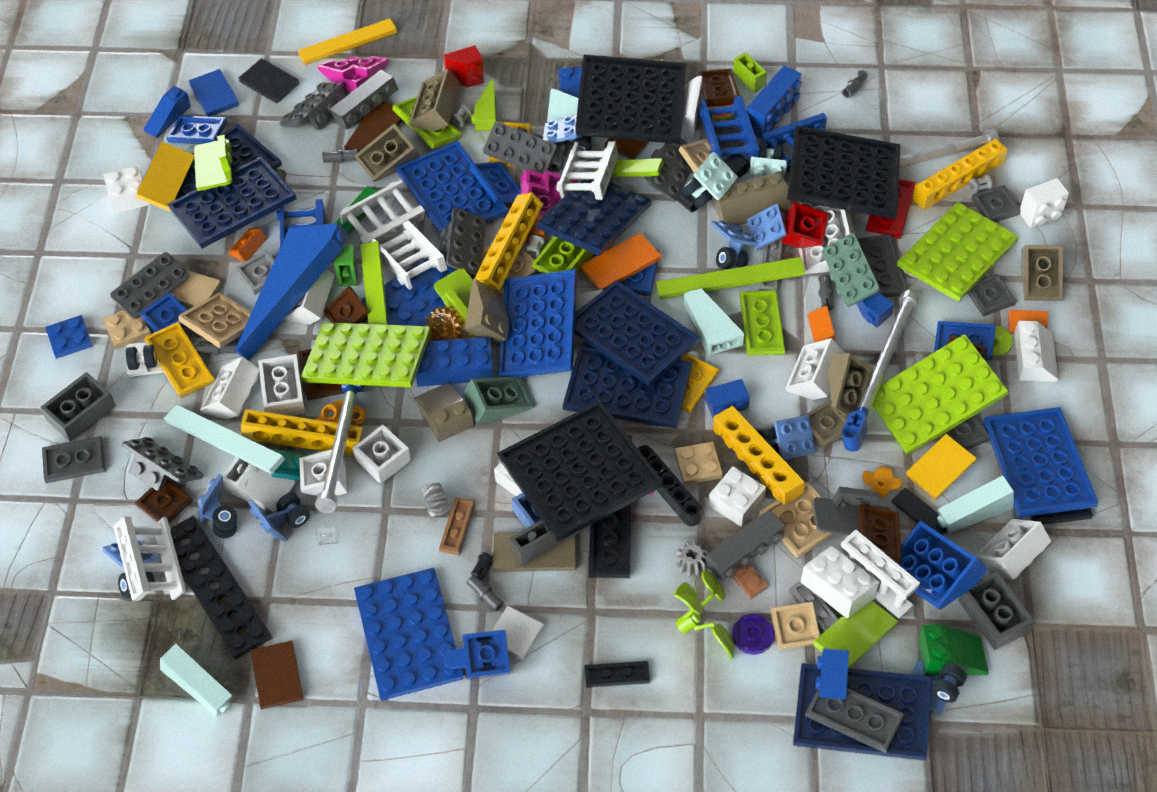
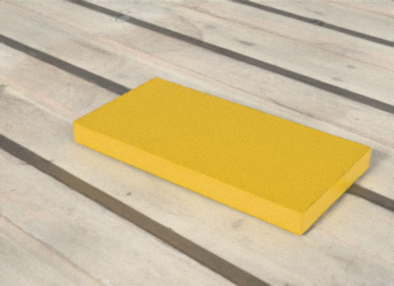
[136,141,195,211]
[144,322,214,398]

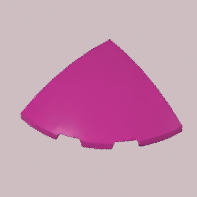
[317,56,389,92]
[521,169,578,215]

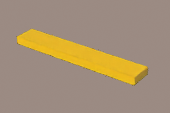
[298,18,397,65]

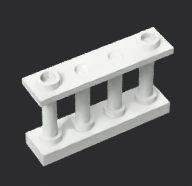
[557,142,619,200]
[340,179,425,248]
[371,220,447,290]
[114,516,186,601]
[841,530,920,619]

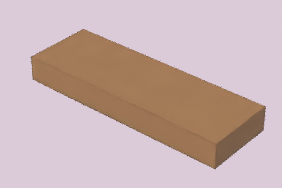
[439,497,475,556]

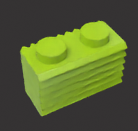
[733,52,768,92]

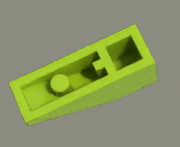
[471,80,496,131]

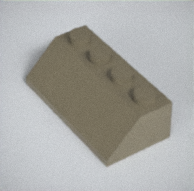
[409,69,461,132]
[712,172,791,225]

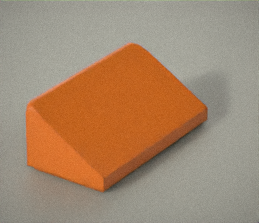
[228,228,267,262]
[807,306,835,343]
[1007,310,1048,333]

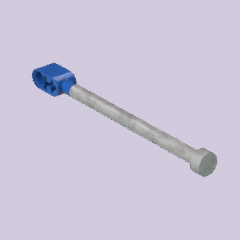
[899,129,999,168]
[842,290,919,452]
[315,384,365,513]

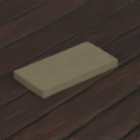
[493,532,575,572]

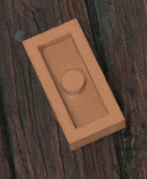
[732,564,768,599]

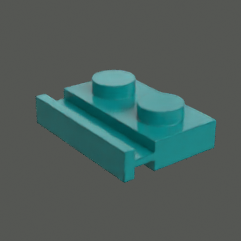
[271,449,308,481]

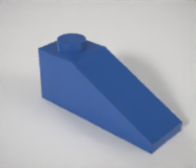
[144,86,191,138]
[856,292,894,327]

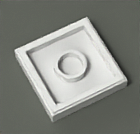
[491,606,544,661]

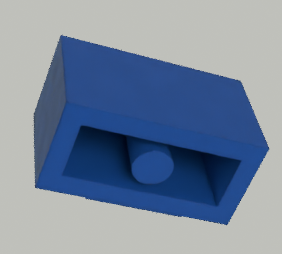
[705,379,750,418]
[816,648,849,700]

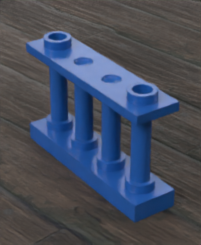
[698,96,759,162]
[761,113,827,172]
[277,199,325,254]

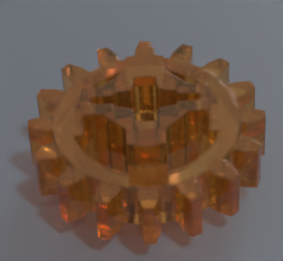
[424,307,464,341]

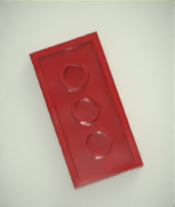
[865,179,916,239]

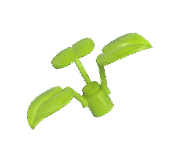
[674,570,735,659]

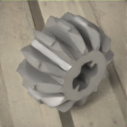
[422,482,449,517]
[675,541,709,576]

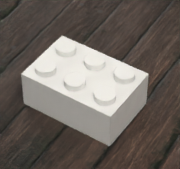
[258,354,306,416]
[801,546,879,619]

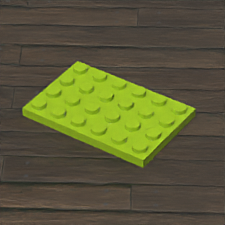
[897,201,1019,302]
[301,322,431,388]
[872,334,1009,456]

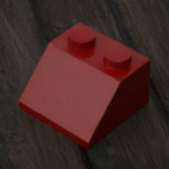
[443,45,485,88]
[781,202,828,248]

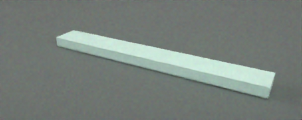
[164,405,285,474]

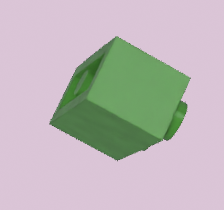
[334,245,358,287]

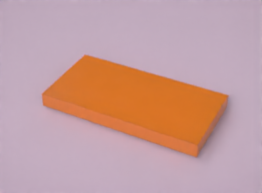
[580,233,661,290]

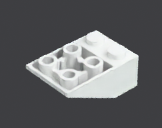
[223,457,296,513]

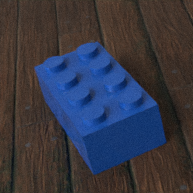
[747,65,802,139]
[416,337,493,387]

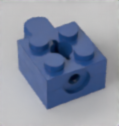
[443,630,510,680]

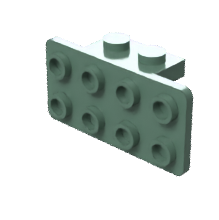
[822,233,880,307]

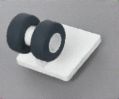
[126,342,164,377]

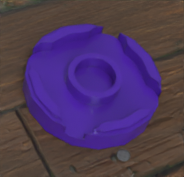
[732,614,775,655]

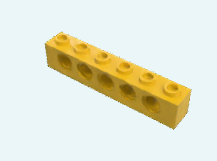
[912,139,1008,210]
[474,192,543,291]
[713,406,805,505]
[241,409,363,456]

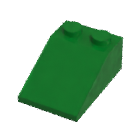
[918,625,989,675]

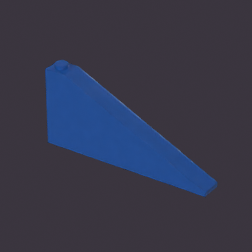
[235,223,349,361]

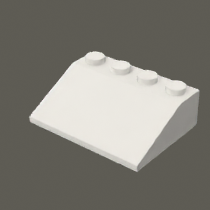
[798,205,856,274]

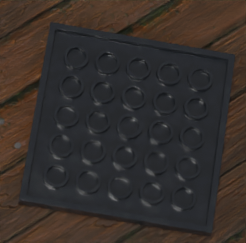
[575,54,686,144]
[787,125,901,219]
[497,401,663,542]

